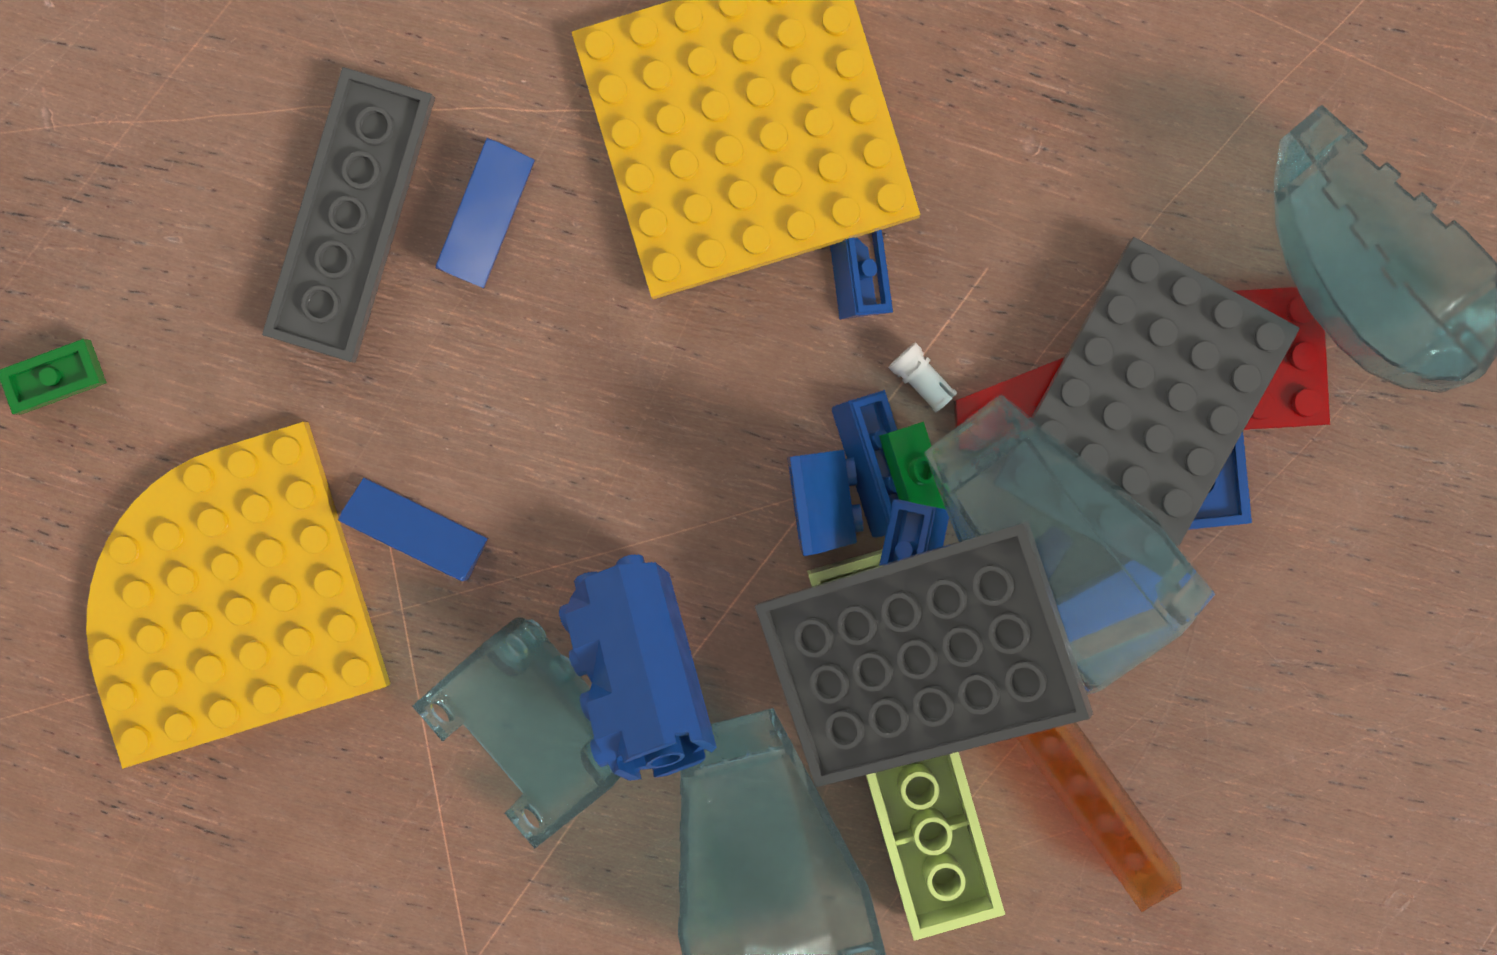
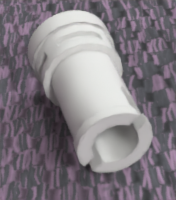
[888,342,957,413]

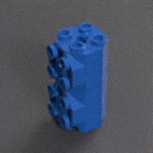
[559,554,717,781]

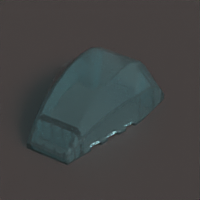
[1274,105,1497,393]
[924,394,1216,695]
[678,708,886,955]

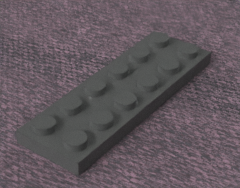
[262,67,435,363]

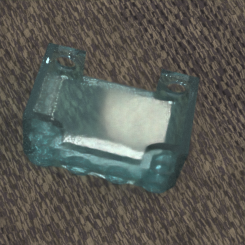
[412,617,620,849]

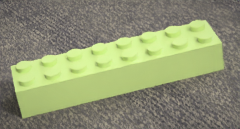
[807,549,1005,941]

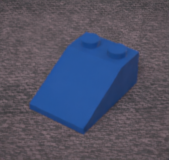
[787,450,864,556]

